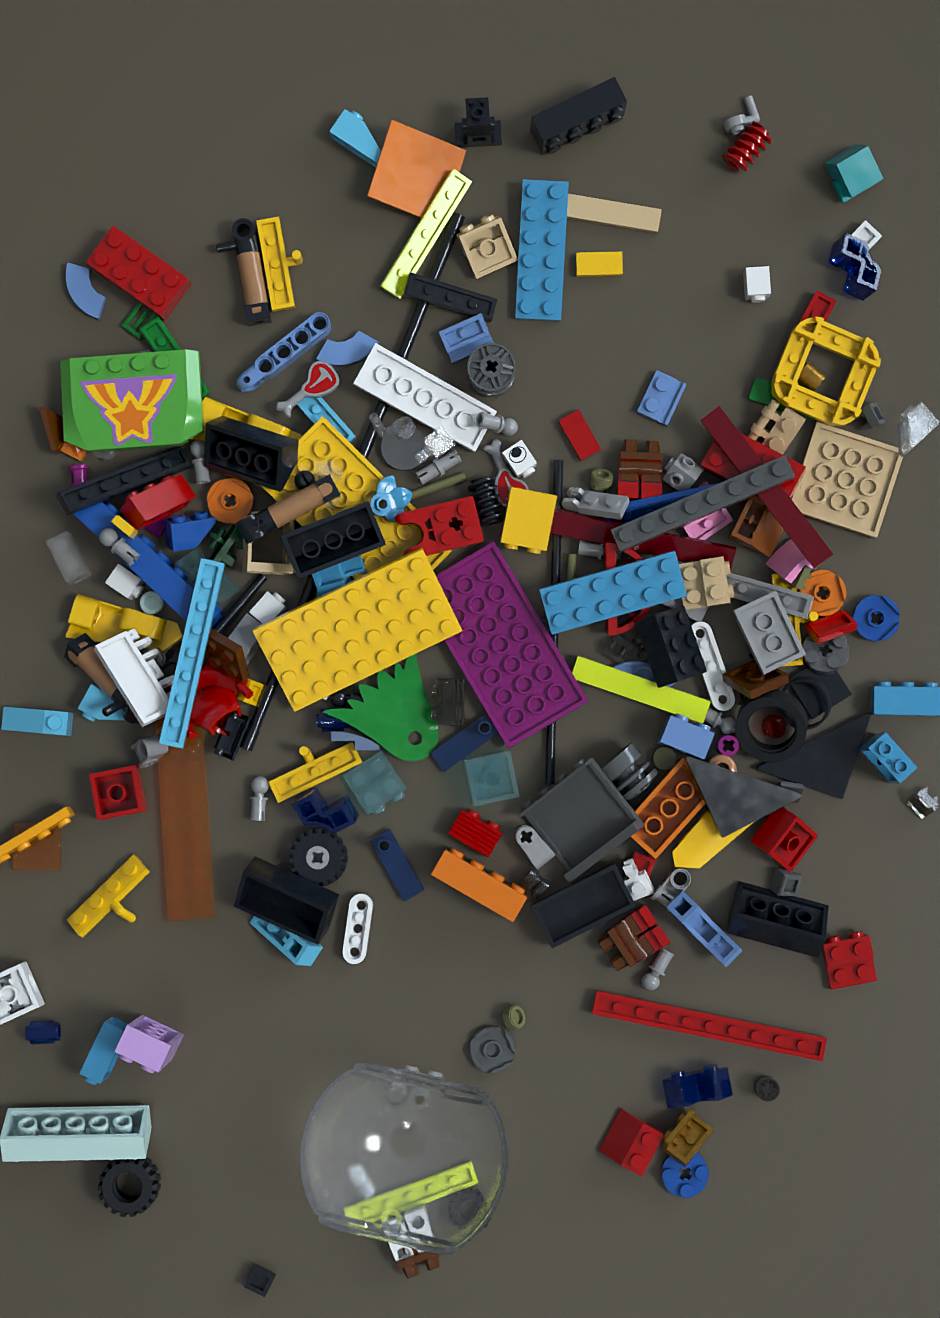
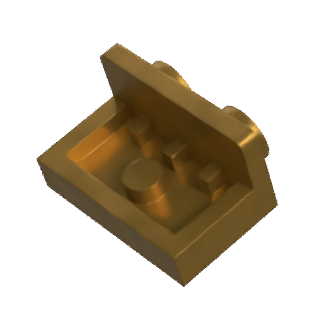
[662,1107,714,1167]

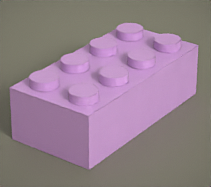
[115,1015,184,1073]

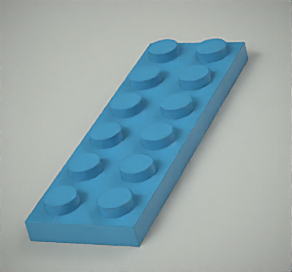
[515,179,569,322]
[539,550,687,635]

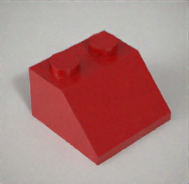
[751,807,819,871]
[599,1108,664,1177]

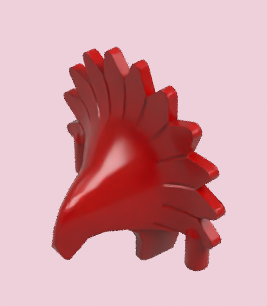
[168,661,254,740]

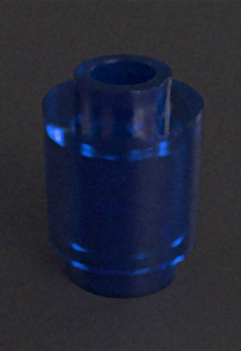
[316,708,350,732]
[25,1020,61,1045]

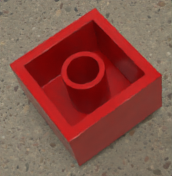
[89,765,148,821]

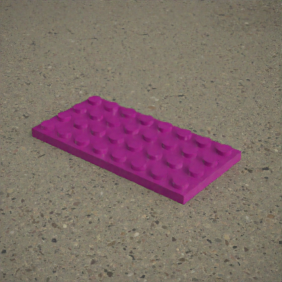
[436,541,589,749]

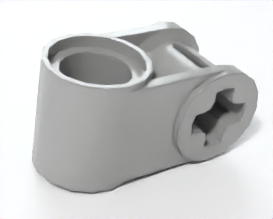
[131,733,168,769]
[515,825,556,870]
[650,867,691,912]

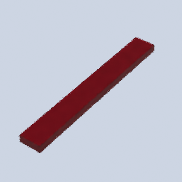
[701,406,833,569]
[550,509,736,571]

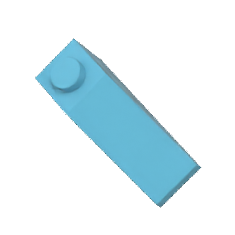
[329,109,381,168]
[78,684,126,722]
[1,707,73,736]
[250,916,323,966]

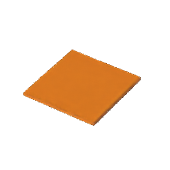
[367,120,466,218]

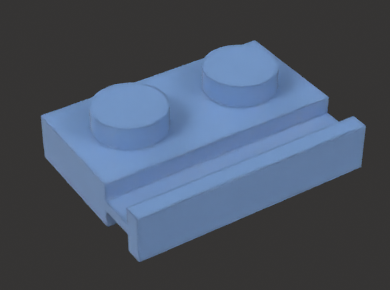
[439,313,494,363]
[637,370,687,427]

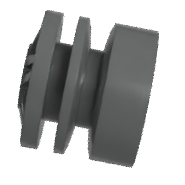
[467,343,516,398]
[601,742,658,801]

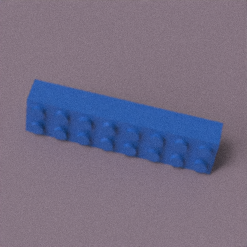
[73,501,223,629]

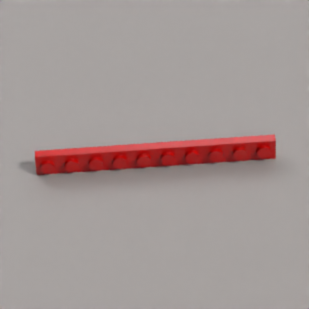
[592,990,827,1062]

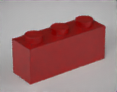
[120,474,196,531]

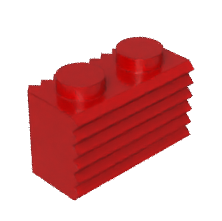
[448,808,503,858]

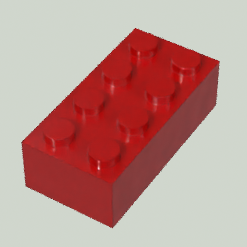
[86,226,192,321]
[701,433,806,498]

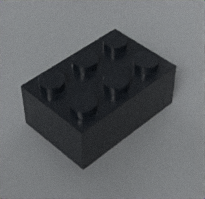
[635,606,707,688]

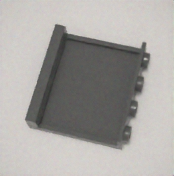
[517,758,645,883]

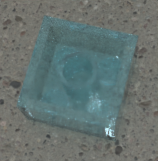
[462,749,520,806]

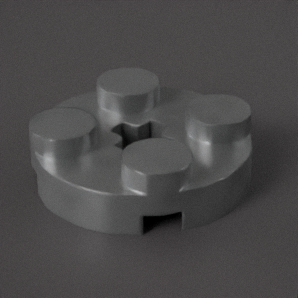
[802,635,849,675]

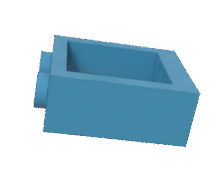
[859,732,918,784]
[79,1017,128,1085]

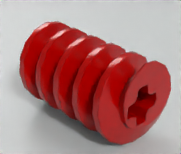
[722,121,773,172]

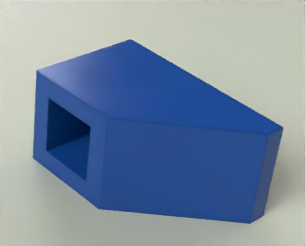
[164,511,216,552]

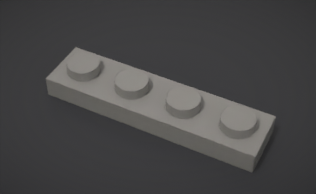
[726,573,815,619]

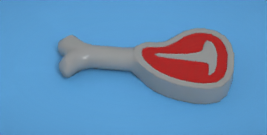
[276,361,340,418]
[483,439,529,508]

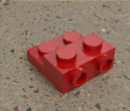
[822,931,877,990]

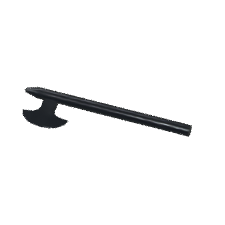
[161,574,267,671]

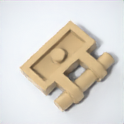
[748,399,806,455]

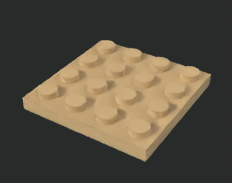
[791,422,905,539]

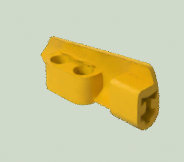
[191,397,302,441]
[66,594,183,651]
[672,810,755,868]

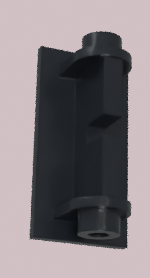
[214,712,251,761]

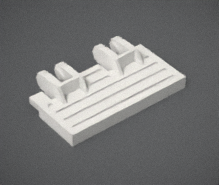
[94,628,174,727]

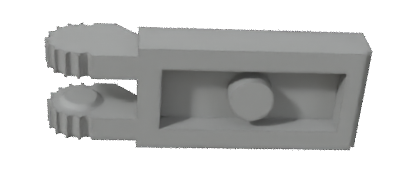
[561,487,630,520]

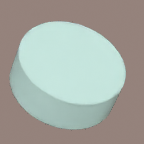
[140,591,164,615]

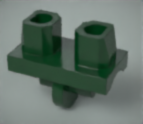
[208,525,243,567]

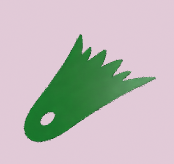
[323,654,439,761]

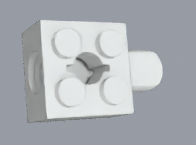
[0,962,45,1025]

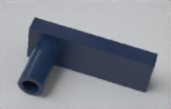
[431,713,499,772]
[370,829,425,902]

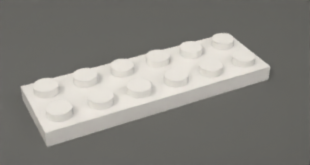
[353,343,497,452]

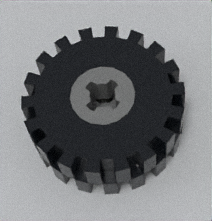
[288,828,348,887]

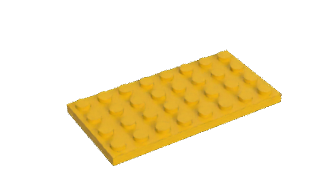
[260,416,452,579]
[252,547,462,712]

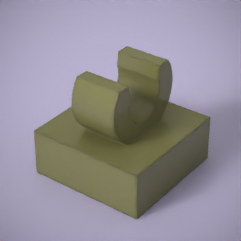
[780,566,812,590]

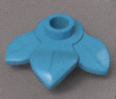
[369,475,412,522]

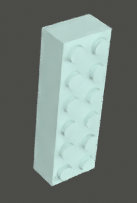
[0,1105,152,1162]

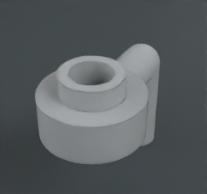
[723,96,760,135]

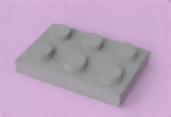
[732,591,806,675]

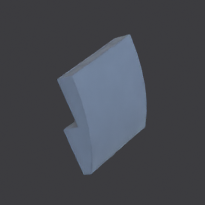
[331,731,381,751]

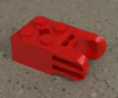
[394,496,484,556]

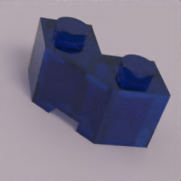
[828,233,881,301]
[291,786,359,833]
[662,1064,733,1108]

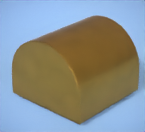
[797,362,827,391]

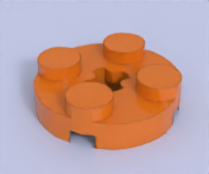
[207,478,254,525]
[799,570,846,617]

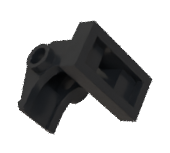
[455,97,502,148]

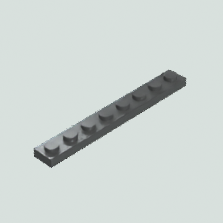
[611,455,795,553]

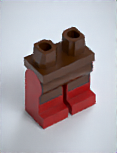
[616,439,663,501]
[598,904,671,971]

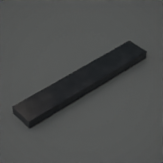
[56,446,192,516]

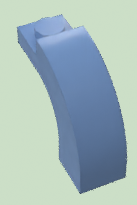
[667,891,742,967]

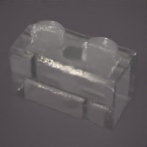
[46,531,91,585]

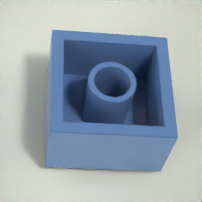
[656,713,715,760]

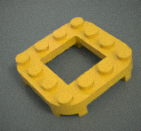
[771,317,881,427]

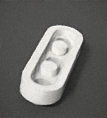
[343,893,373,964]

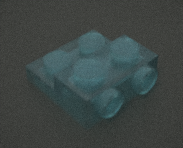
[343,750,407,816]

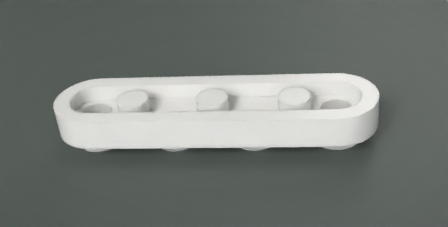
[691,622,735,711]

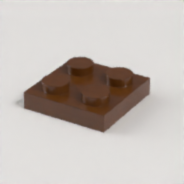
[206,628,250,683]
[722,660,789,699]

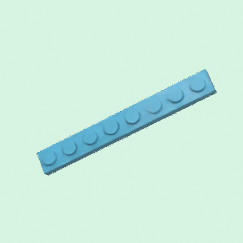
[159,558,225,749]

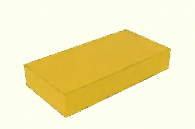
[576,251,623,277]

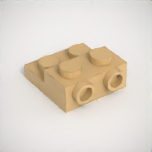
[456,214,518,279]
[679,556,734,610]

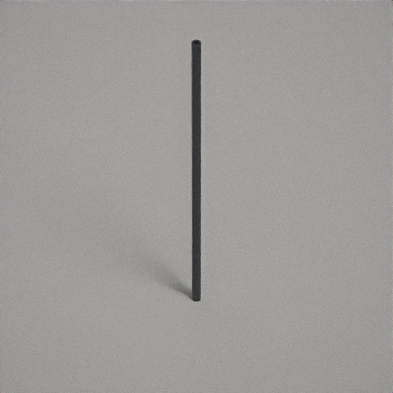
[545,460,563,784]

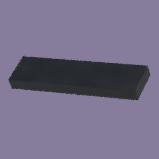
[403,272,498,322]

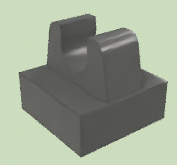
[856,402,886,430]

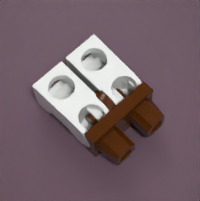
[381,1205,440,1279]

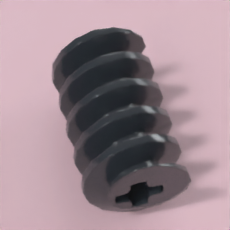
[467,476,504,527]

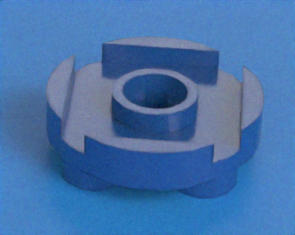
[852,595,900,642]
[661,1153,709,1198]

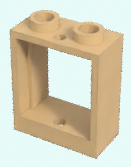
[242,512,294,575]

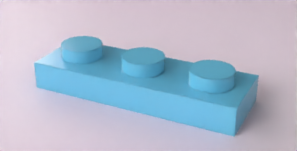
[297,397,356,442]

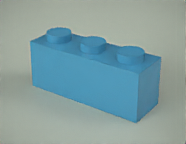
[870,682,940,716]

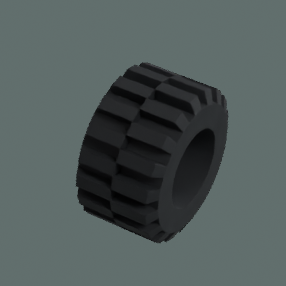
[98,1158,161,1217]

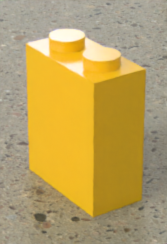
[500,486,557,554]

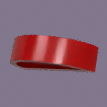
[603,541,650,636]

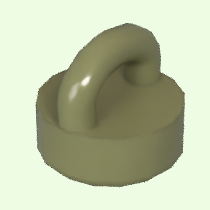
[589,468,613,492]
[501,1005,525,1030]

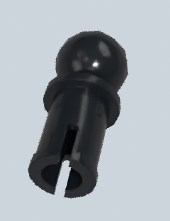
[329,690,364,708]

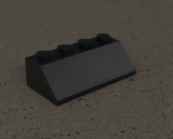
[204,416,299,492]
[280,501,386,580]
[727,881,829,958]

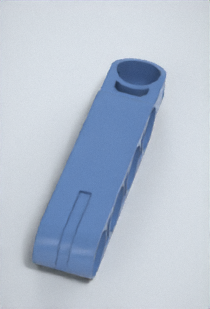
[236,312,331,392]

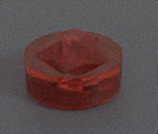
[762,715,786,738]

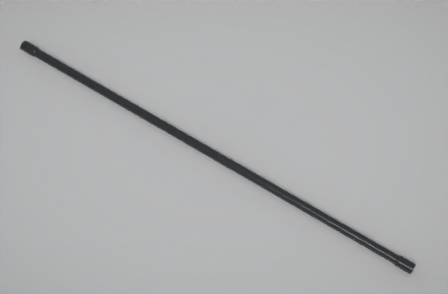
[239,212,465,751]

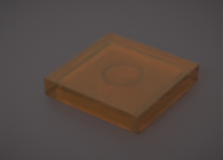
[13,823,62,870]

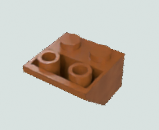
[728,495,784,558]

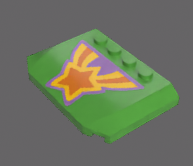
[60,349,204,453]

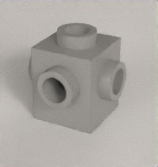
[663,453,704,491]

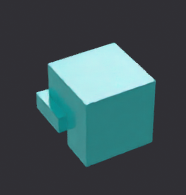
[824,144,884,203]

